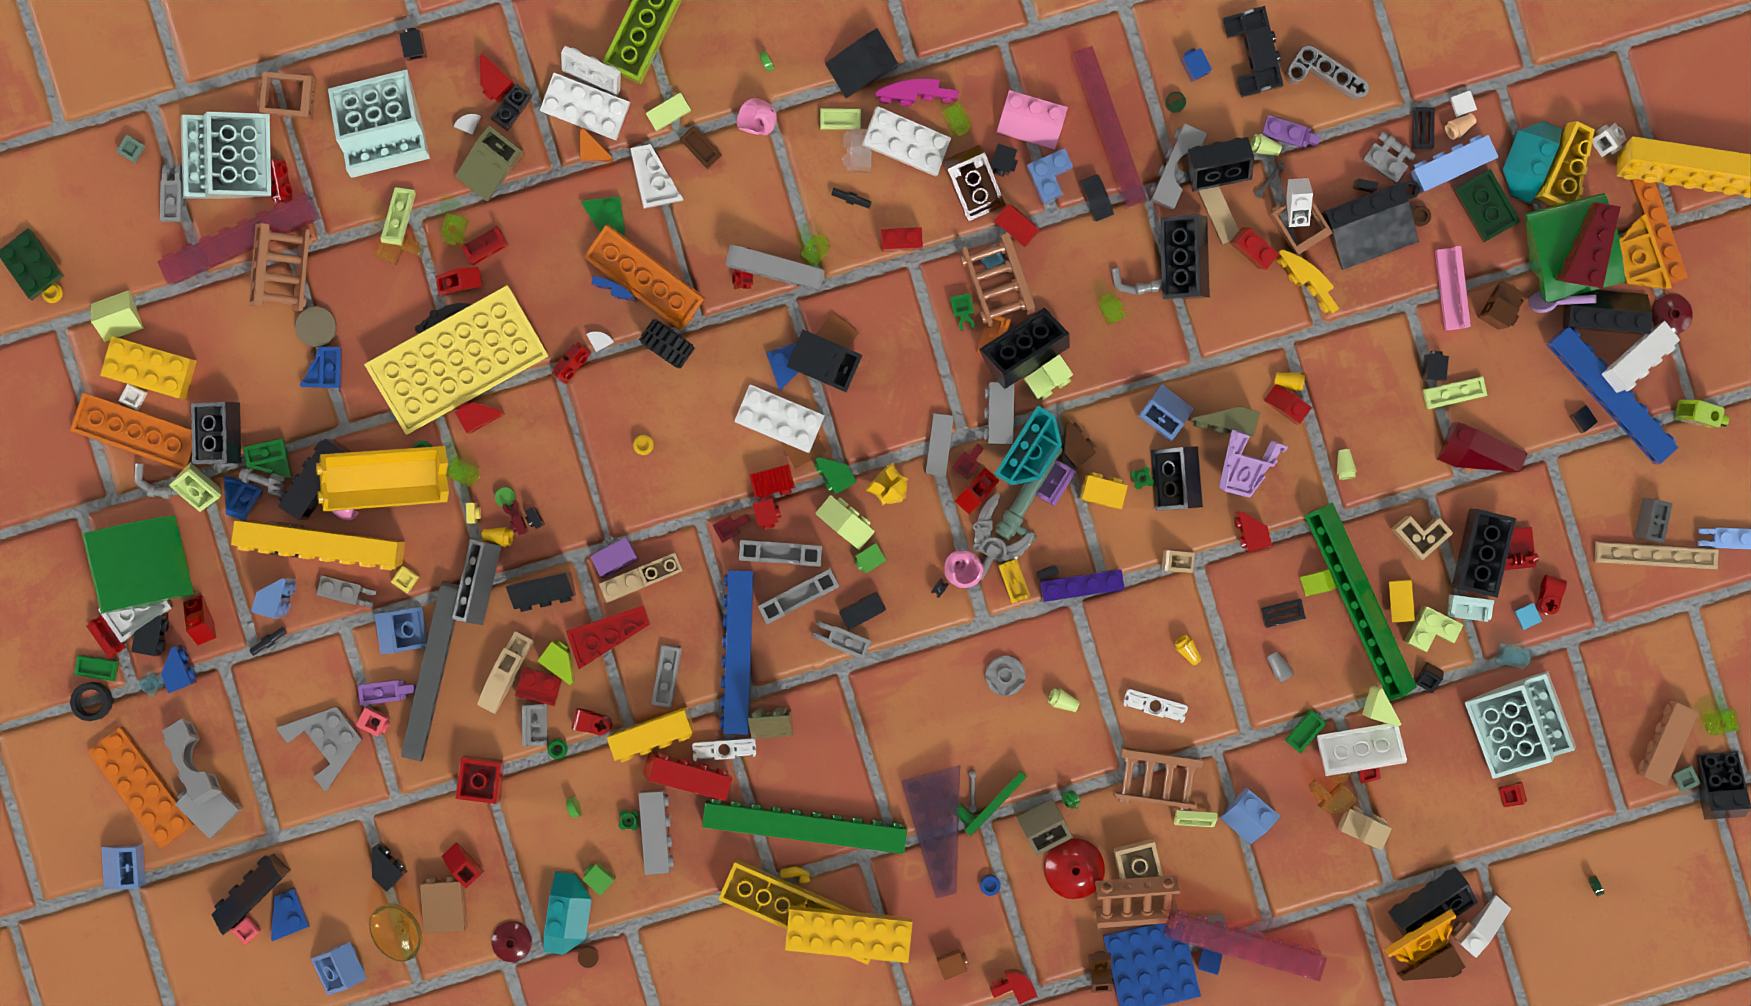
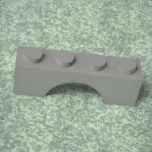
[1149,124,1207,211]
[739,540,822,567]
[758,568,840,624]
[162,719,222,804]

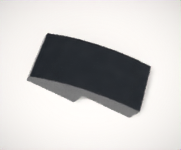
[491,84,532,131]
[1079,174,1114,222]
[839,592,886,630]

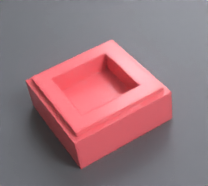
[231,916,261,945]

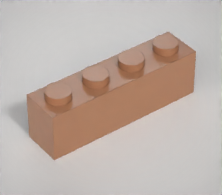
[1638,701,1699,787]

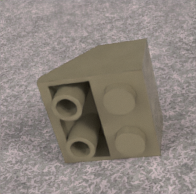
[1016,798,1073,856]

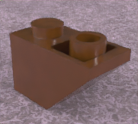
[1063,421,1096,468]

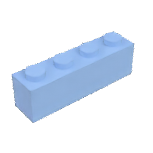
[1410,134,1498,194]

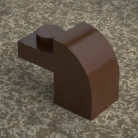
[1088,951,1113,993]

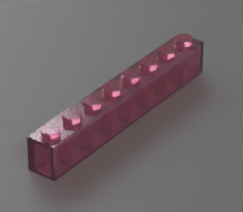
[1071,46,1147,210]
[157,193,321,285]
[1163,909,1327,981]

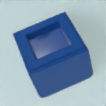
[1197,948,1222,975]

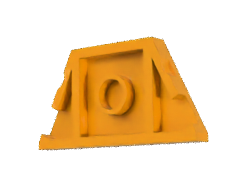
[1619,214,1672,289]
[1384,909,1456,965]

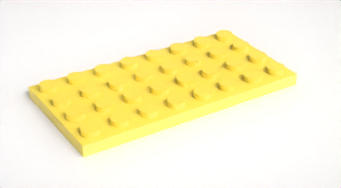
[364,285,549,435]

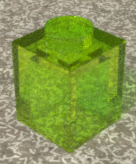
[942,102,972,136]
[446,457,480,486]

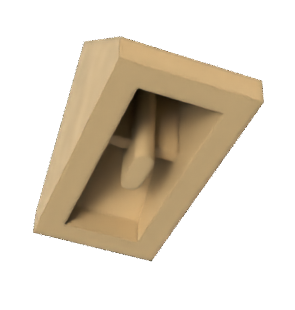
[1161,550,1195,573]

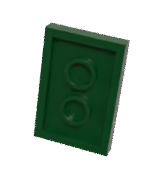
[1454,169,1521,243]
[0,228,64,301]

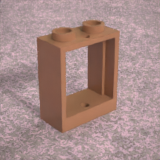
[257,72,316,120]
[1269,200,1333,255]

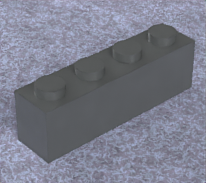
[452,539,501,625]

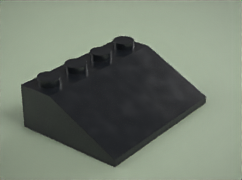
[1321,182,1419,270]

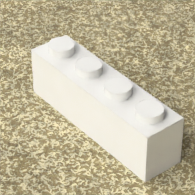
[1602,321,1680,393]

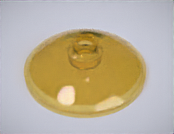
[369,904,423,961]

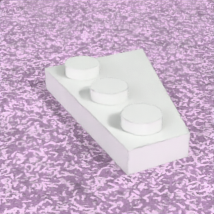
[630,144,684,209]

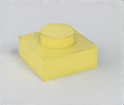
[466,503,481,523]

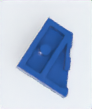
[224,476,263,521]
[271,888,310,941]

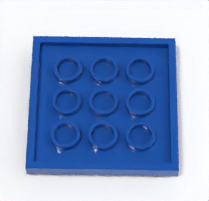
[1103,916,1201,1006]

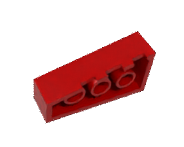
[642,751,733,801]

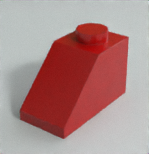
[480,53,515,102]
[435,267,482,296]
[1264,384,1312,425]
[455,401,505,434]
[954,468,999,515]

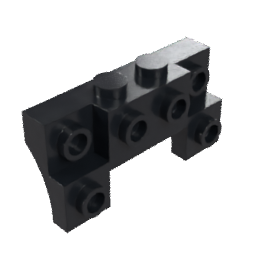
[1222,6,1284,98]

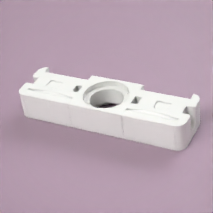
[1123,689,1188,723]
[692,738,756,761]

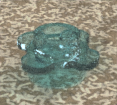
[139,672,164,697]

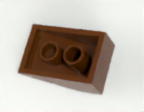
[942,145,1005,221]

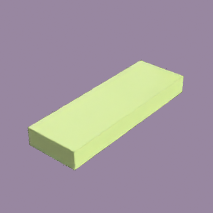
[380,187,416,245]
[1422,376,1488,409]

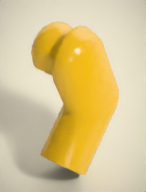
[780,866,811,884]

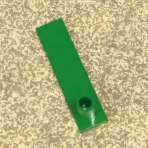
[951,771,1027,836]

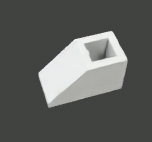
[1287,178,1313,227]

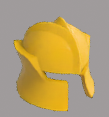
[865,462,909,505]

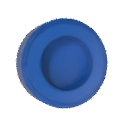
[980,875,1001,896]

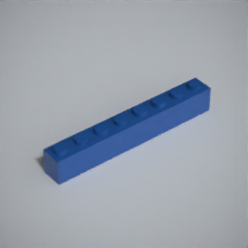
[1546,327,1679,464]
[720,570,754,734]

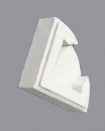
[453,114,481,135]
[586,332,615,352]

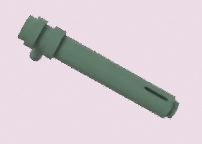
[995,444,1064,542]

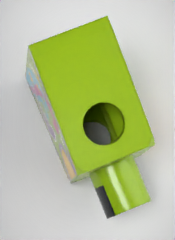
[1674,400,1730,428]

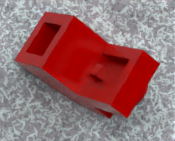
[990,969,1038,1005]

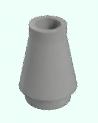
[1267,652,1294,683]

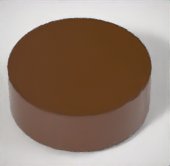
[1412,206,1431,227]
[578,946,599,968]

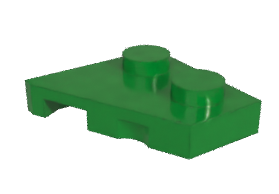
[581,196,626,237]
[243,439,293,478]

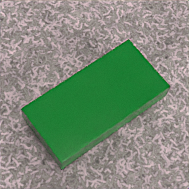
[74,655,119,681]
[1284,709,1327,754]

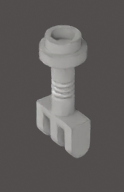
[239,467,284,497]

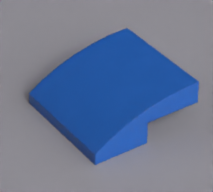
[592,276,636,301]

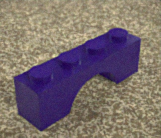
[1039,569,1125,602]

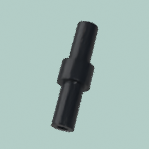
[831,188,872,209]
[249,626,287,656]

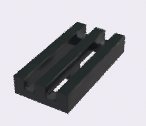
[1412,107,1435,149]
[1261,599,1306,628]

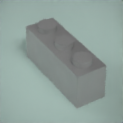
[984,382,1014,444]

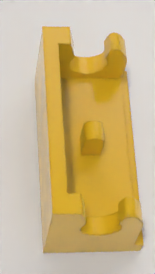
[998,558,1030,604]
[1389,579,1415,622]

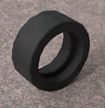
[70,682,113,721]

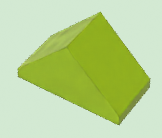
[1299,568,1337,596]

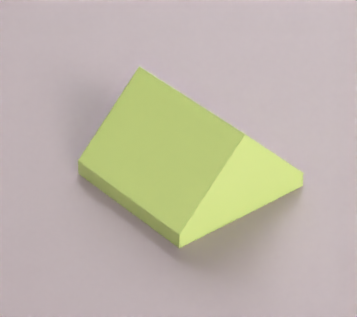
[91,290,144,342]
[168,462,222,512]
[1362,685,1402,727]

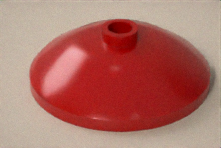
[1044,838,1105,899]

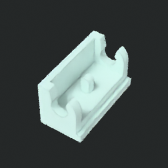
[1446,594,1494,622]

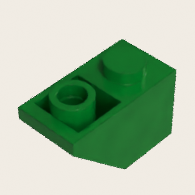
[814,457,857,494]

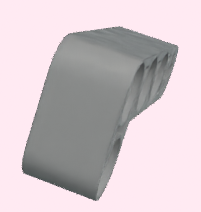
[1285,46,1369,100]

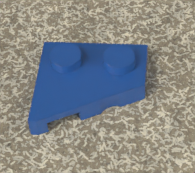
[767,342,799,390]
[300,347,342,388]

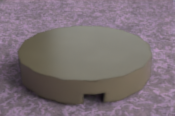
[295,306,337,347]

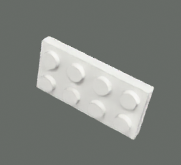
[540,73,631,141]
[862,106,951,176]
[734,385,825,453]
[1317,724,1407,776]

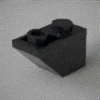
[131,614,170,656]
[372,843,408,892]

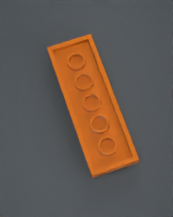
[584,224,706,331]
[70,392,192,470]
[87,727,194,849]

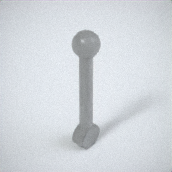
[969,771,977,813]

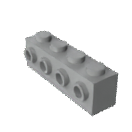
[639,789,674,875]

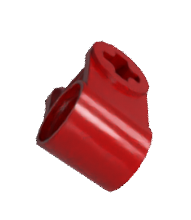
[1536,574,1567,615]
[571,708,613,735]

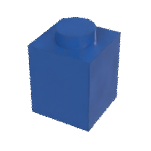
[1181,48,1212,82]

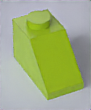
[538,640,575,685]

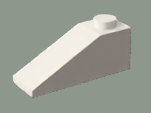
[1455,895,1511,958]

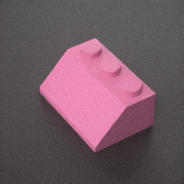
[996,90,1068,150]

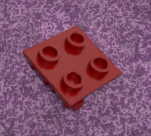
[1504,527,1539,571]

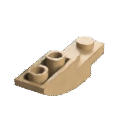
[598,553,683,603]
[477,631,534,714]

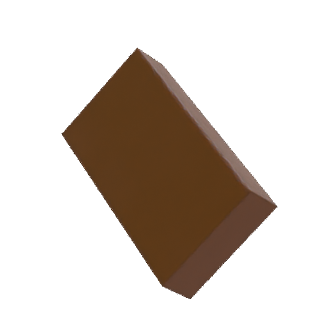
[679,126,722,169]

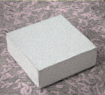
[1449,91,1477,117]
[119,384,147,411]

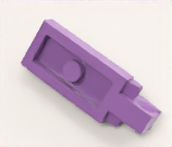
[1262,115,1320,148]
[358,680,416,706]

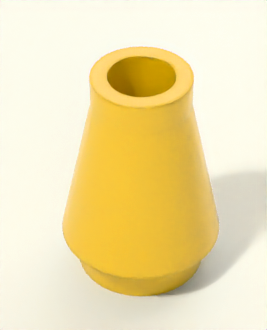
[1275,372,1305,392]
[482,527,513,547]
[1174,635,1202,666]

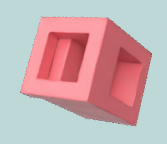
[356,706,391,737]

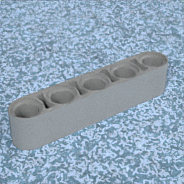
[725,245,825,291]

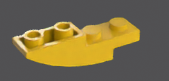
[1276,250,1339,315]

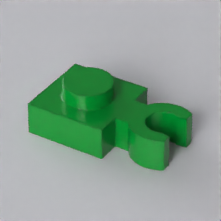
[950,293,974,331]

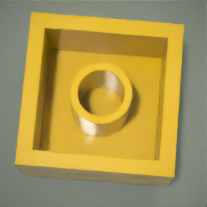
[1079,472,1128,509]

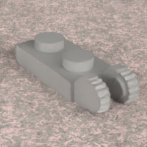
[160,165,183,222]
[316,575,376,607]
[812,621,871,660]

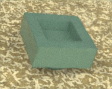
[116,134,146,163]
[1672,765,1701,793]

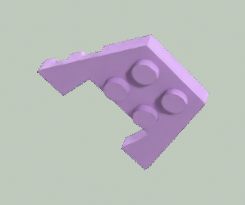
[1219,429,1288,498]

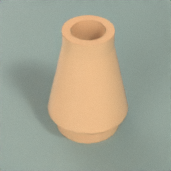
[1445,113,1476,140]

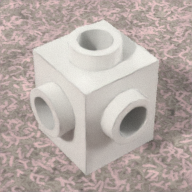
[1592,123,1627,157]

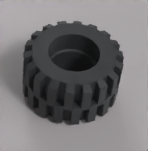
[639,319,695,369]

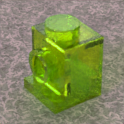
[440,213,469,246]
[800,234,831,267]
[1098,293,1128,325]
[1703,708,1740,736]

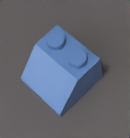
[374,607,427,654]
[1219,787,1280,844]
[311,942,367,995]

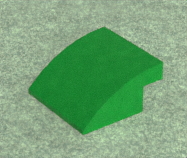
[1525,193,1625,303]
[82,515,194,614]

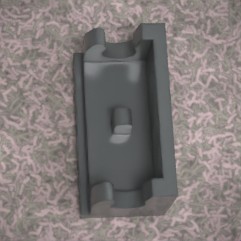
[1635,498,1672,543]

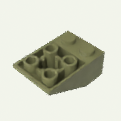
[455,126,525,202]
[1189,407,1260,436]
[748,707,793,739]

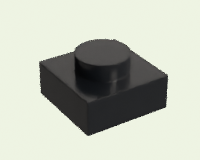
[525,507,545,529]

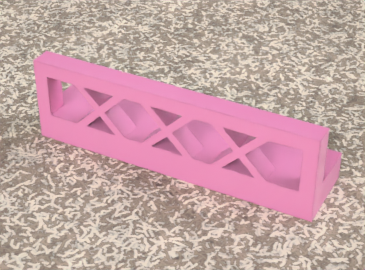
[1435,246,1471,331]

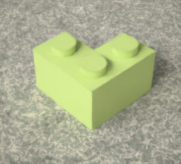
[1023,354,1073,400]
[815,495,875,550]
[1403,606,1463,652]

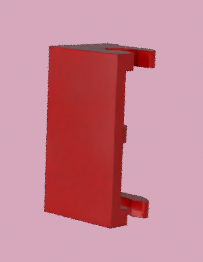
[994,203,1040,247]
[462,226,509,265]

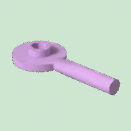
[1528,291,1596,313]

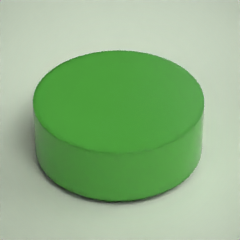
[759,51,775,72]
[495,487,516,507]
[566,797,582,818]

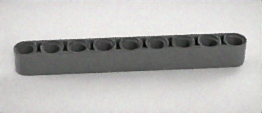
[401,581,459,762]

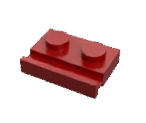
[515,668,562,707]

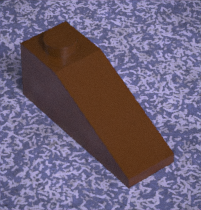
[1396,943,1466,981]

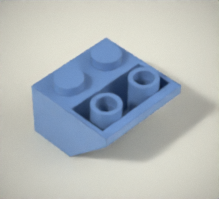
[1137,384,1194,441]
[251,577,297,619]
[101,844,146,889]

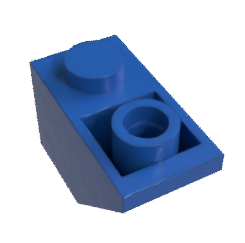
[161,645,197,693]

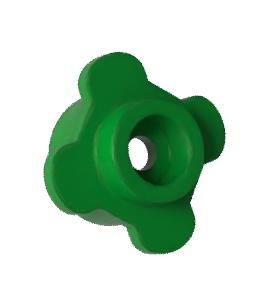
[1131,467,1154,490]
[1061,790,1080,809]
[618,810,640,831]

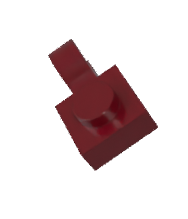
[952,444,984,480]
[503,500,528,536]
[712,514,751,543]

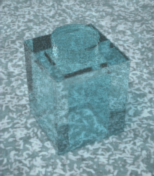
[1496,643,1531,670]

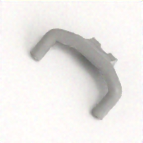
[1111,268,1162,295]
[134,463,179,499]

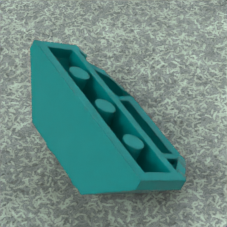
[1502,121,1562,204]
[994,406,1062,485]
[544,871,592,955]

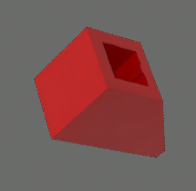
[1234,511,1273,552]
[183,595,216,646]
[441,842,484,889]

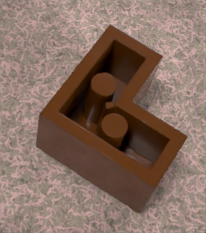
[1478,281,1524,330]

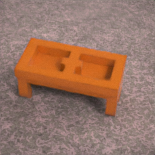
[977,316,1011,355]

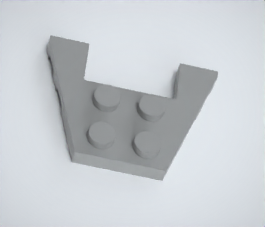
[277,706,363,791]

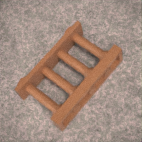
[248,223,312,311]
[960,232,1035,328]
[1114,747,1204,811]
[1095,875,1180,928]

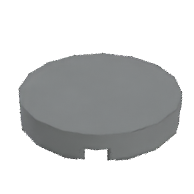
[985,655,1026,696]

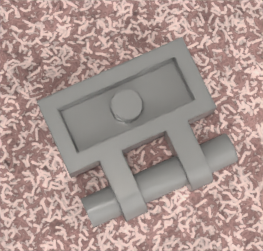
[1362,132,1416,184]

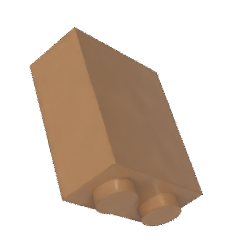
[420,876,468,933]

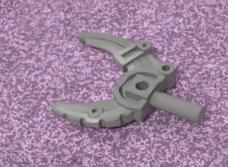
[973,493,1034,580]

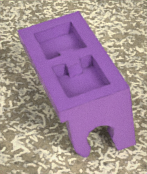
[1036,461,1076,506]
[590,537,640,579]

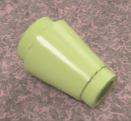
[1250,134,1282,156]
[1337,449,1357,480]
[1048,688,1080,712]

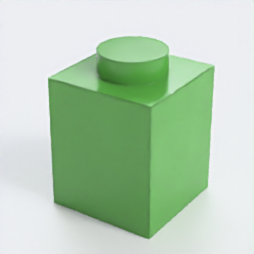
[854,543,886,573]
[582,862,616,896]

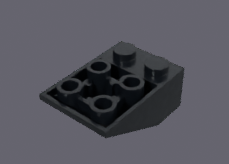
[786,329,862,392]
[1697,751,1751,820]

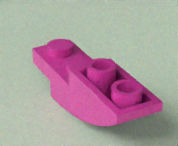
[876,79,959,107]

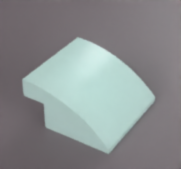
[328,70,430,178]
[181,112,271,199]
[1465,671,1576,779]

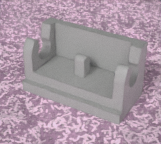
[522,704,548,746]

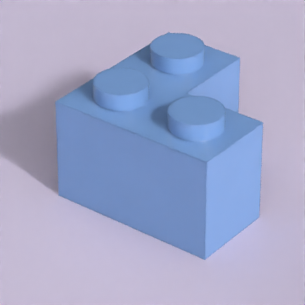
[1026,148,1073,205]

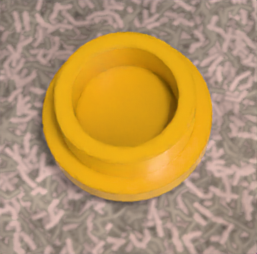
[42,283,63,303]
[633,435,654,455]

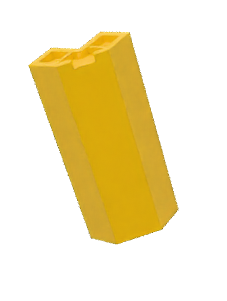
[316,446,449,511]

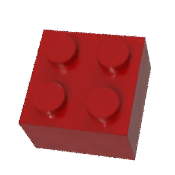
[455,756,505,804]

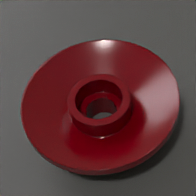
[1652,294,1693,334]
[491,921,532,962]

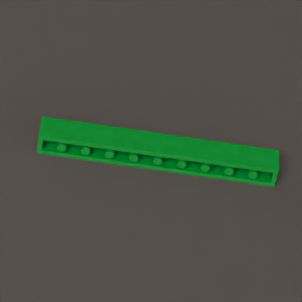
[1304,502,1417,700]
[702,798,907,854]

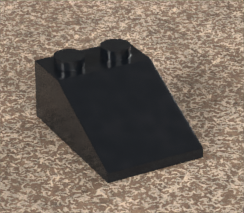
[825,28,898,99]

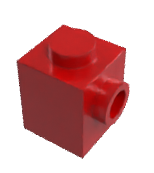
[753,499,781,530]

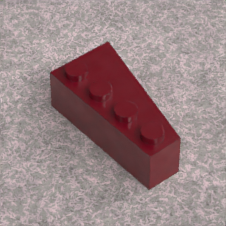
[1555,202,1621,289]

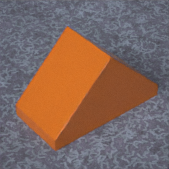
[580,129,614,163]

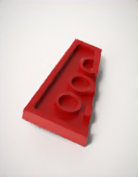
[566,605,650,669]

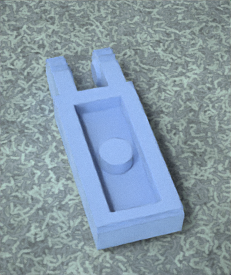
[1698,528,1751,549]

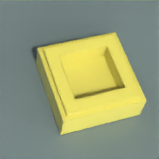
[391,565,420,594]

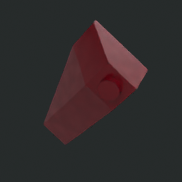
[1437,422,1528,472]

